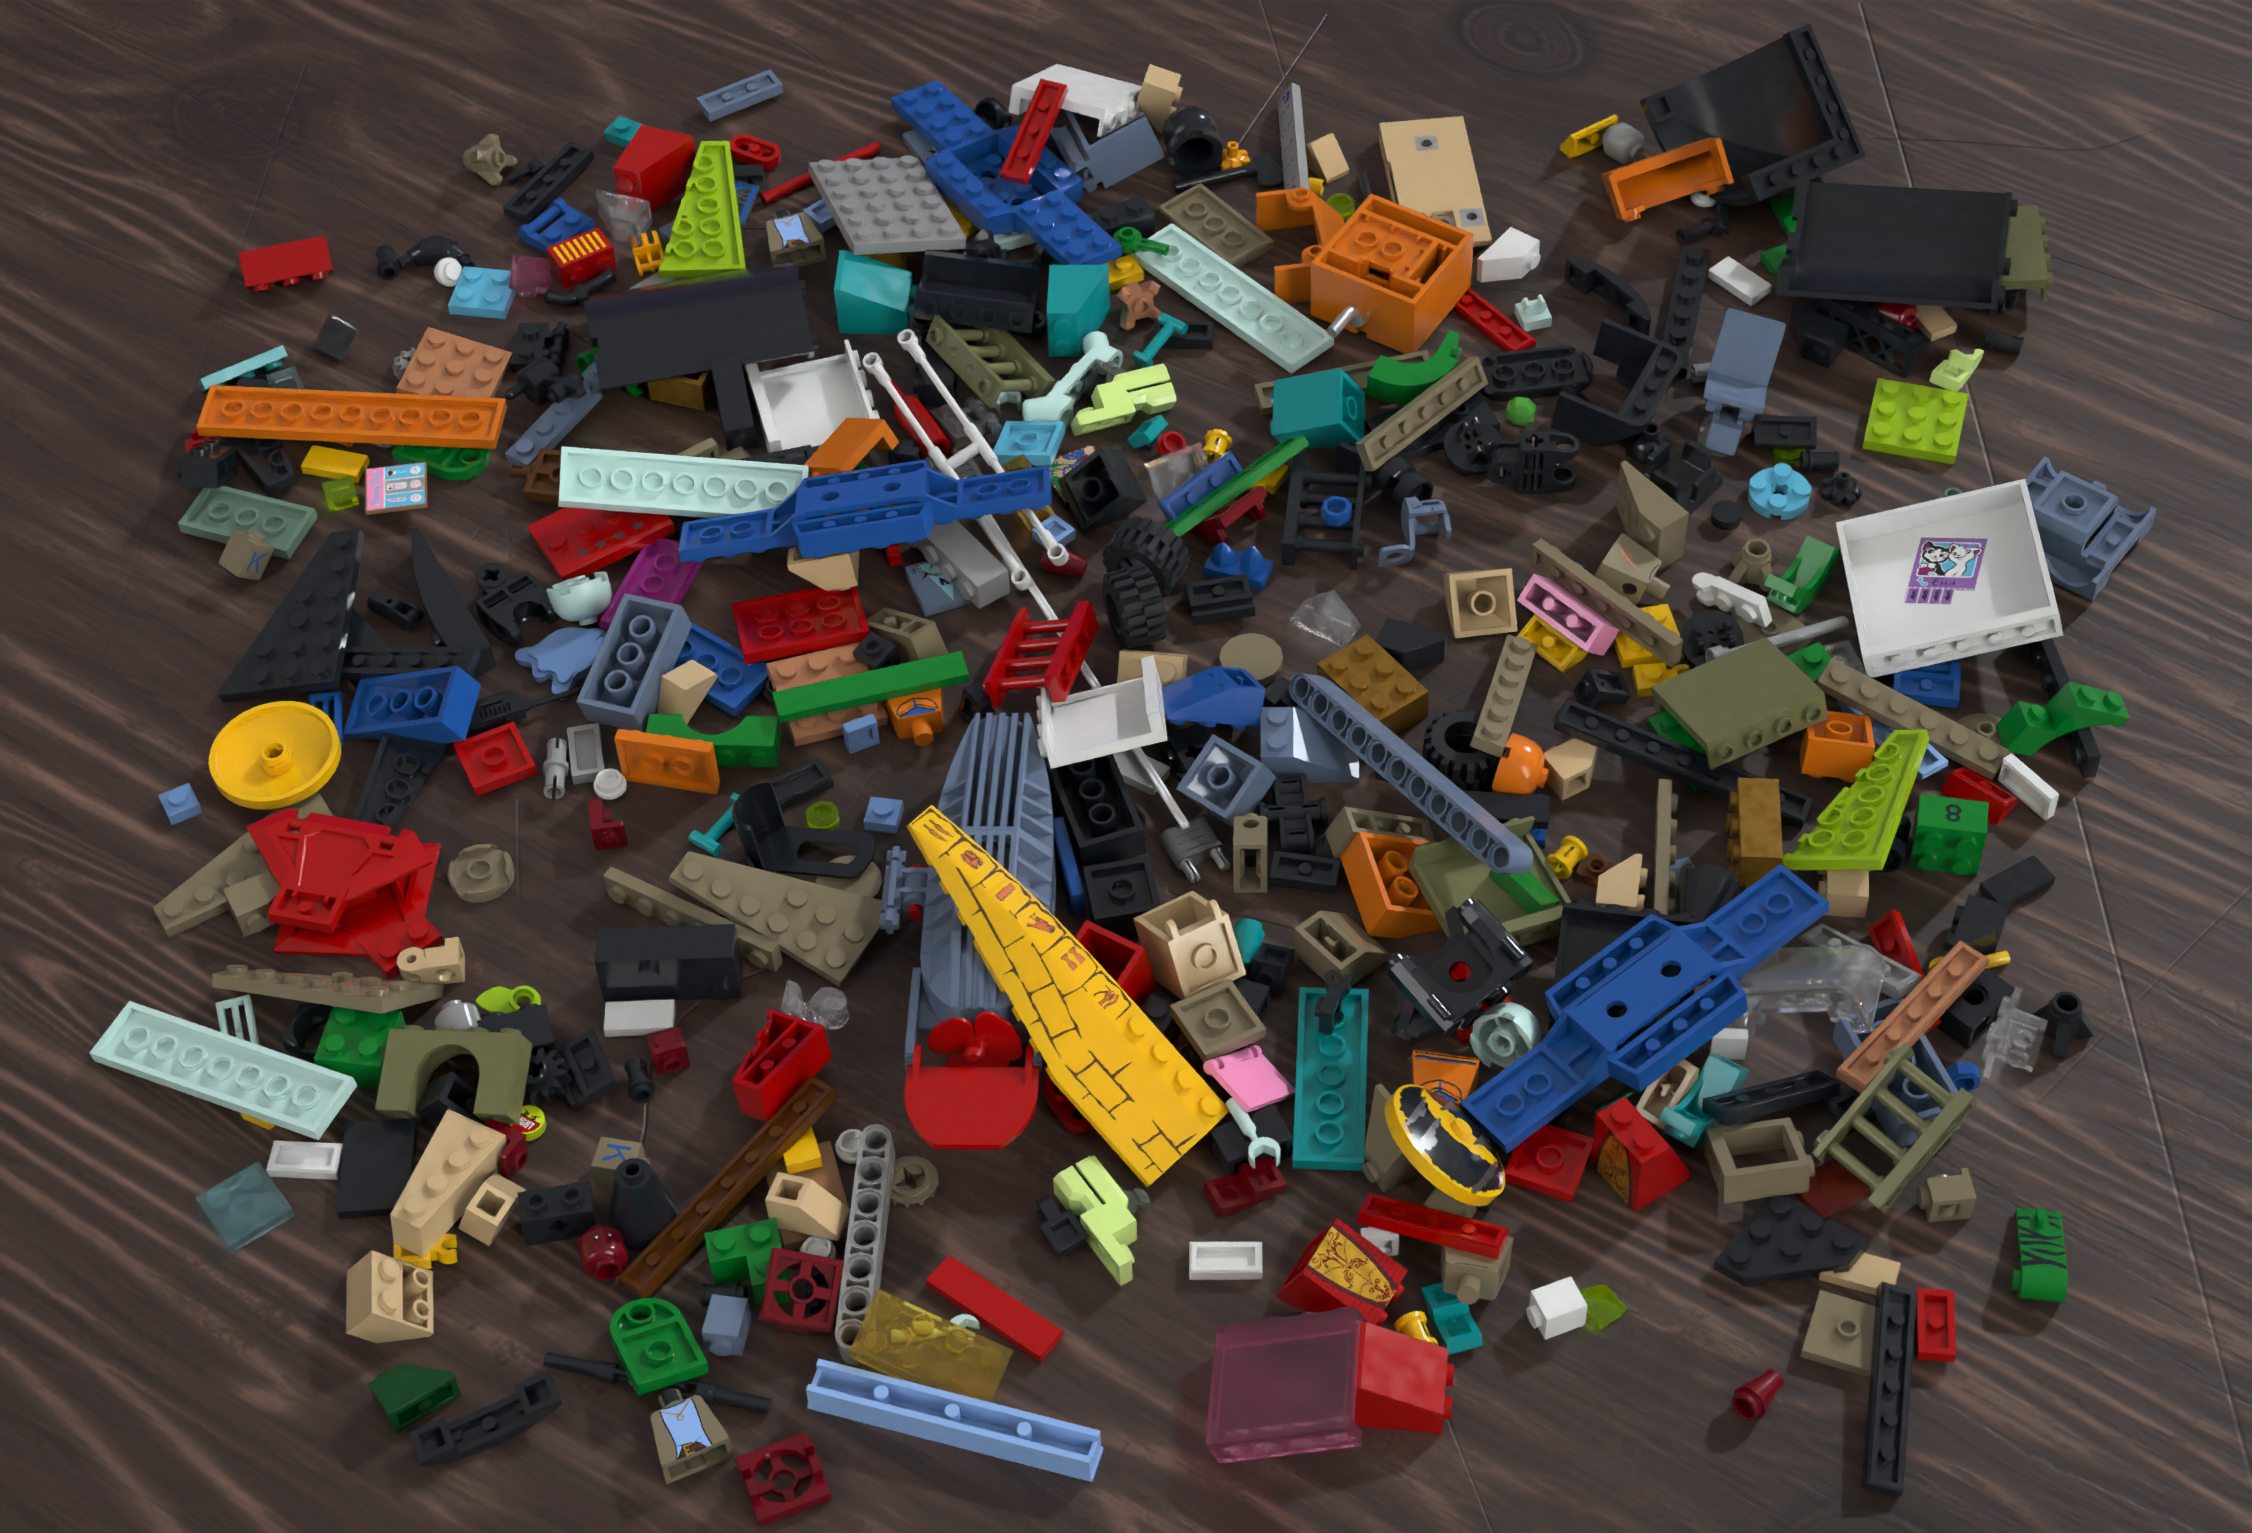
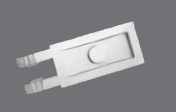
[1692,572,1772,628]

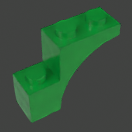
[1996,682,2130,756]

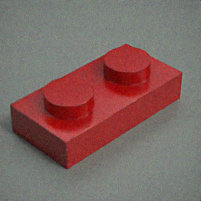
[1915,1288,1956,1363]

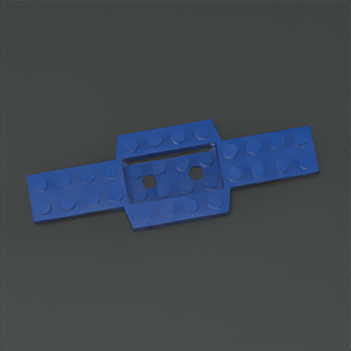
[891,80,1122,265]
[678,459,1052,563]
[1460,864,1830,1153]

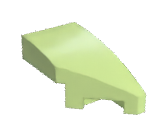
[1929,349,1984,392]

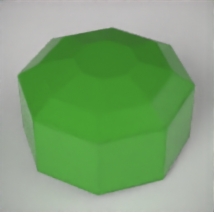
[1506,397,1536,427]

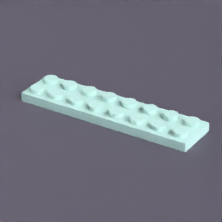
[1130,223,1334,374]
[558,446,809,518]
[90,1001,357,1140]

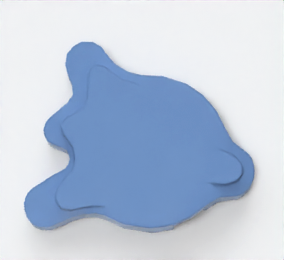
[515,627,606,700]

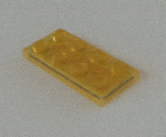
[848,1289,1014,1402]

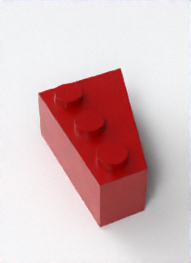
[732,1009,832,1122]

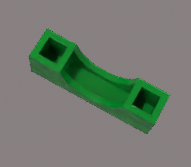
[646,714,781,768]

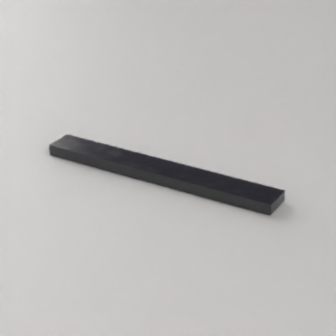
[1553,698,1814,829]

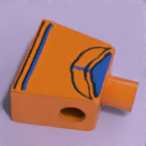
[882,688,944,746]
[1411,1050,1480,1109]

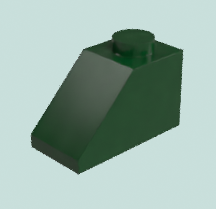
[368,1364,462,1434]

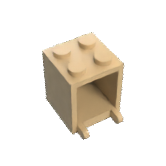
[1133,891,1246,1000]

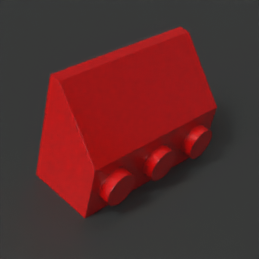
[238,235,334,293]

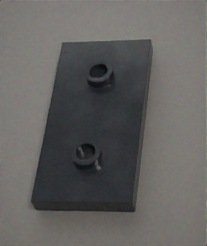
[1364,391,1500,462]

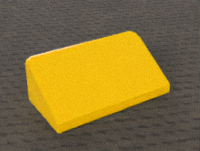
[1560,114,1618,159]
[1516,614,1588,673]

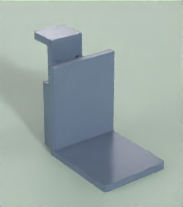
[1045,110,1165,193]
[1703,308,1786,455]

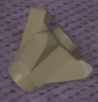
[463,134,518,186]
[1728,538,1778,593]

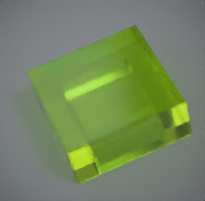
[322,476,360,512]

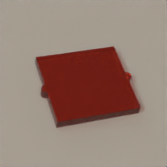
[1794,1159,1872,1219]

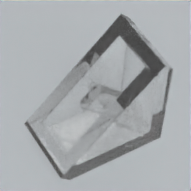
[1290,590,1360,648]

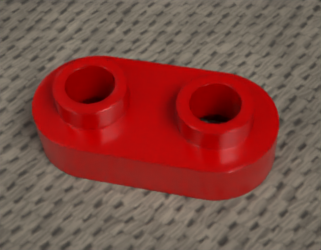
[729,134,782,170]
[1043,1076,1093,1133]

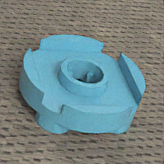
[1748,463,1811,520]

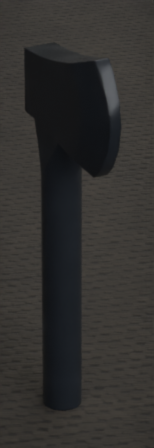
[1173,153,1284,193]

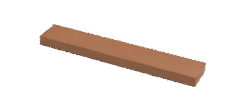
[1836,940,1989,1093]

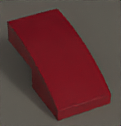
[1203,1157,1287,1218]

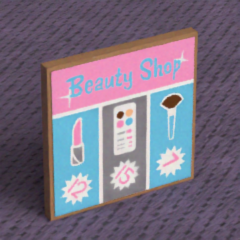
[365,462,428,515]

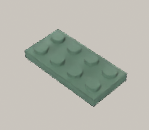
[178,486,318,560]

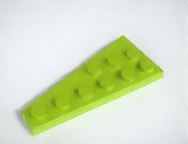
[658,141,746,278]
[1782,729,1930,871]

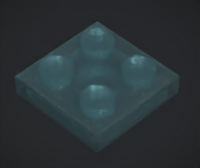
[195,1161,295,1253]

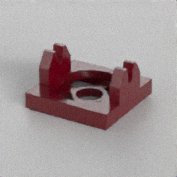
[1190,485,1268,548]
[758,1247,844,1335]
[735,1432,832,1527]

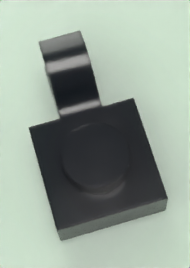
[1314,970,1352,1035]
[1036,1195,1089,1260]

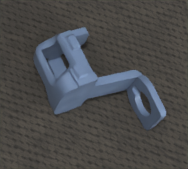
[1377,497,1451,567]

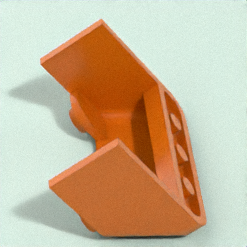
[1601,137,1734,223]
[1256,187,1345,304]

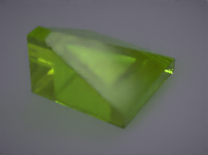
[1579,1283,1628,1330]

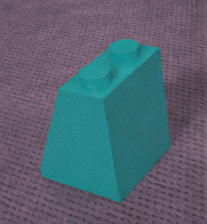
[834,250,918,334]
[1047,265,1111,357]
[1270,368,1365,448]

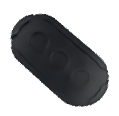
[1479,346,1593,402]

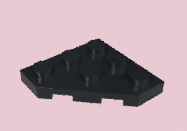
[1714,1195,1869,1287]

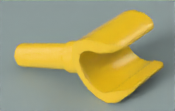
[1308,178,1324,197]

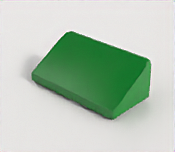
[1489,870,1560,914]

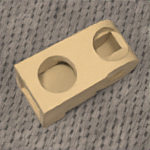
[397,937,465,984]

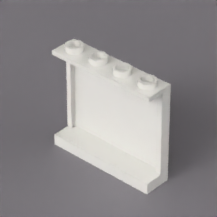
[1009,64,1144,137]
[744,339,880,454]
[1036,655,1168,769]

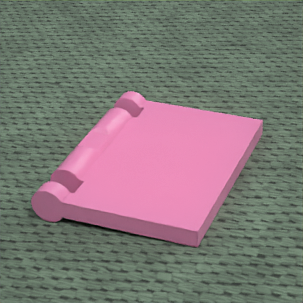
[1203,1045,1295,1113]

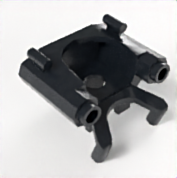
[1386,898,1535,1038]

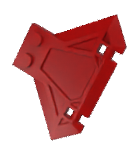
[246,808,433,933]
[273,843,444,980]

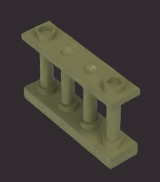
[925,315,1055,408]
[1812,1042,1977,1214]

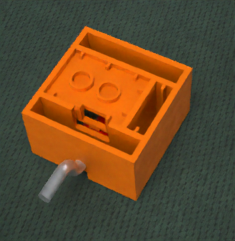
[1311,194,1474,354]

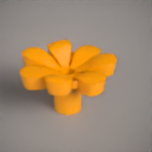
[1218,141,1250,171]

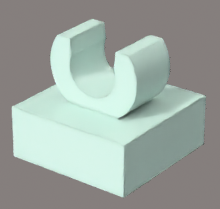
[1514,294,1552,331]

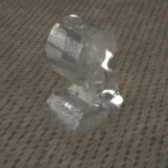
[781,980,849,1030]

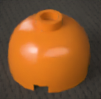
[1492,733,1549,795]

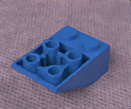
[1162,666,1266,729]

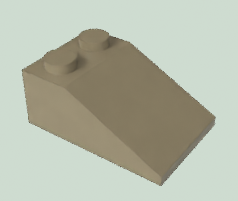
[1616,460,1689,572]

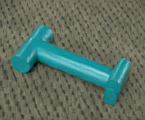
[1133,312,1188,368]
[688,793,740,857]

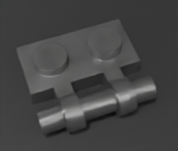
[929,397,1002,449]

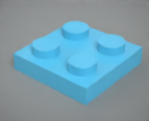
[448,266,521,319]
[993,421,1066,467]

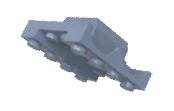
[2026,457,2157,601]

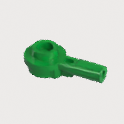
[1113,227,1169,256]

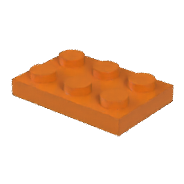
[614,729,721,795]

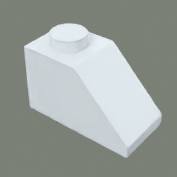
[1476,227,1541,282]

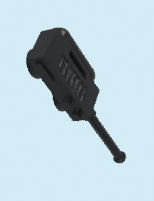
[469,687,581,735]

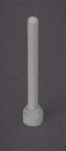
[1705,616,1849,663]

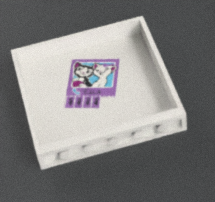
[1836,479,2064,678]

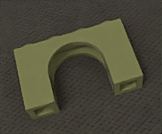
[375,1025,533,1125]

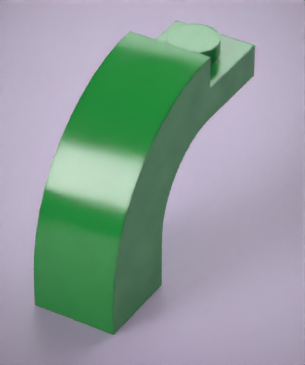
[1366,330,1462,404]
[1764,535,1842,614]

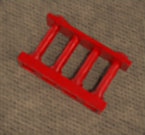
[983,601,1099,708]

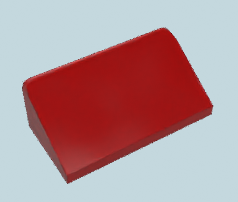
[1941,766,2019,825]

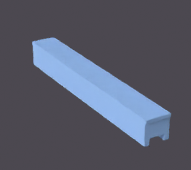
[806,1359,1104,1482]

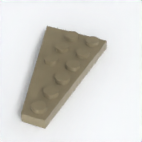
[153,791,333,938]
[669,851,882,987]
[212,965,443,1014]

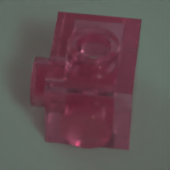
[509,254,552,298]

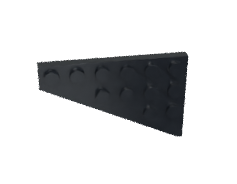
[218,529,365,703]

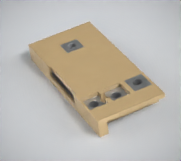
[1379,116,1492,247]

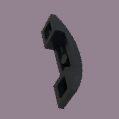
[1564,256,1651,336]
[409,1370,562,1466]

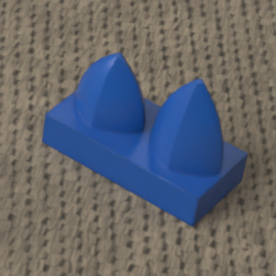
[1204,542,1273,591]

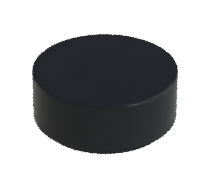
[1710,500,1743,530]

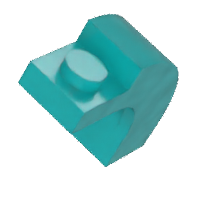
[1659,1054,1750,1148]

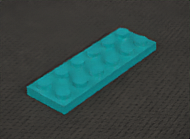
[1292,987,1369,1171]

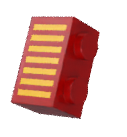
[546,227,617,289]

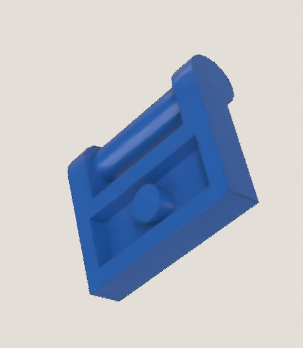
[517,197,595,254]
[1892,660,1961,709]

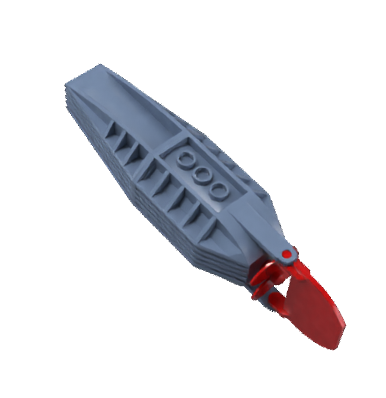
[879,713,1056,1149]

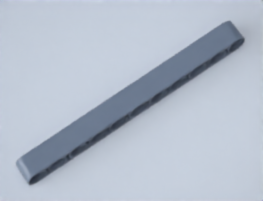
[1289,673,1533,875]

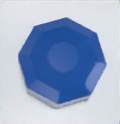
[1321,496,1352,527]
[1945,1062,1981,1092]

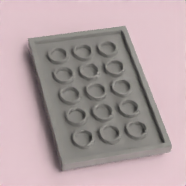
[808,155,967,255]

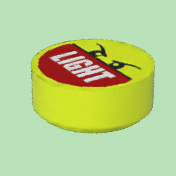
[510,1105,546,1141]

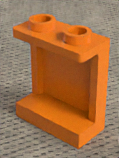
[804,418,899,478]

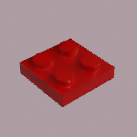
[453,721,537,797]
[1504,1124,1593,1203]

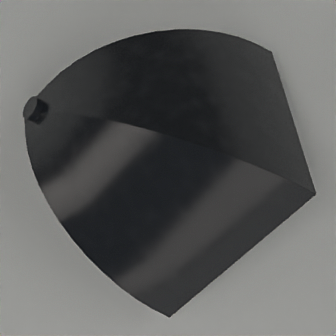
[1639,23,1866,206]

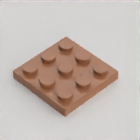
[396,327,512,398]
[766,642,888,747]

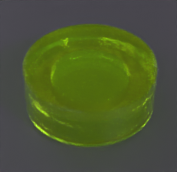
[1326,193,1355,220]
[1772,449,1804,466]
[806,801,840,830]

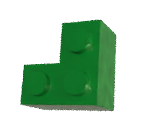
[704,1218,792,1309]

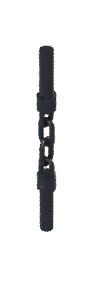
[543,1352,772,1413]

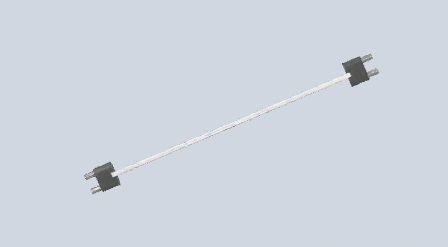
[925,447,1230,883]

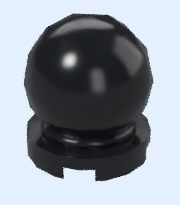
[1163,106,1223,178]

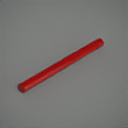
[760,141,881,205]

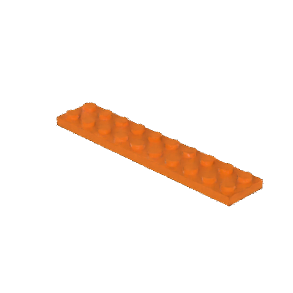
[196,385,507,449]

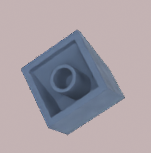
[1176,734,1276,828]

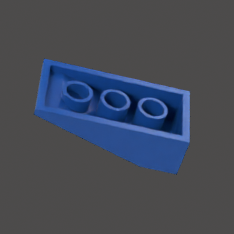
[343,666,481,744]

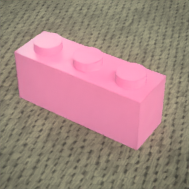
[1517,574,1621,656]

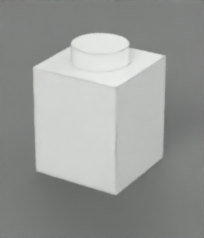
[1526,1276,1587,1340]

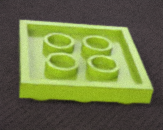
[1862,378,1969,465]

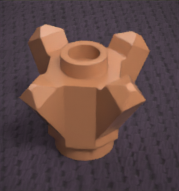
[1116,280,1161,331]

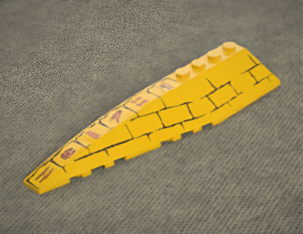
[906,805,1229,1187]

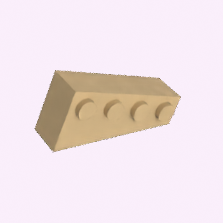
[390,1109,507,1258]

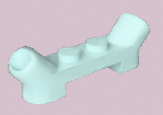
[1022,331,1123,429]

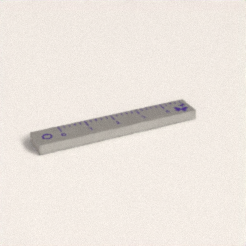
[1278,82,1309,189]

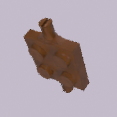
[510,449,561,504]

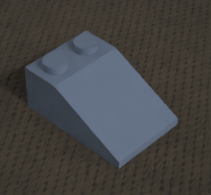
[1261,707,1359,783]

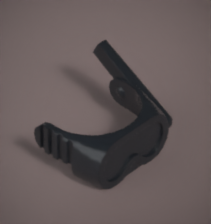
[283,1003,333,1063]

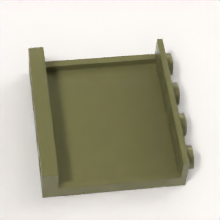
[1941,205,2053,307]
[1651,637,1828,770]
[1408,816,1584,947]

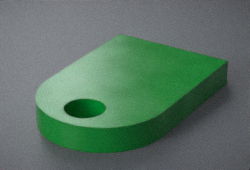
[391,445,490,481]
[610,1298,708,1396]

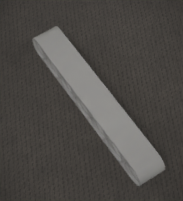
[835,1124,895,1365]

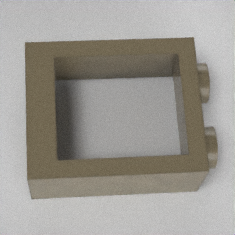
[1705,1117,1815,1204]

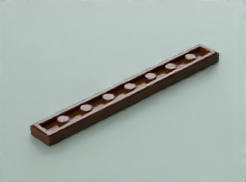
[617,1076,840,1299]

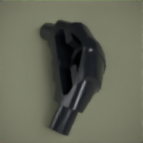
[396,235,475,269]

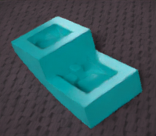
[1421,1282,1483,1355]

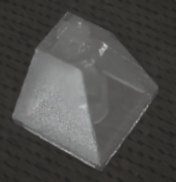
[1145,442,1209,522]

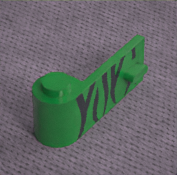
[2010,1207,2068,1303]

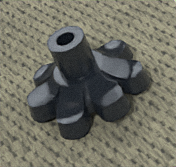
[1821,472,1862,507]

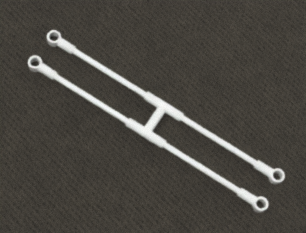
[863,329,1069,591]

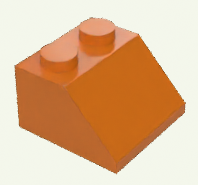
[1800,711,1875,783]

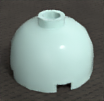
[546,572,612,626]
[1470,1002,1542,1072]

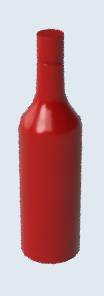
[883,378,951,459]

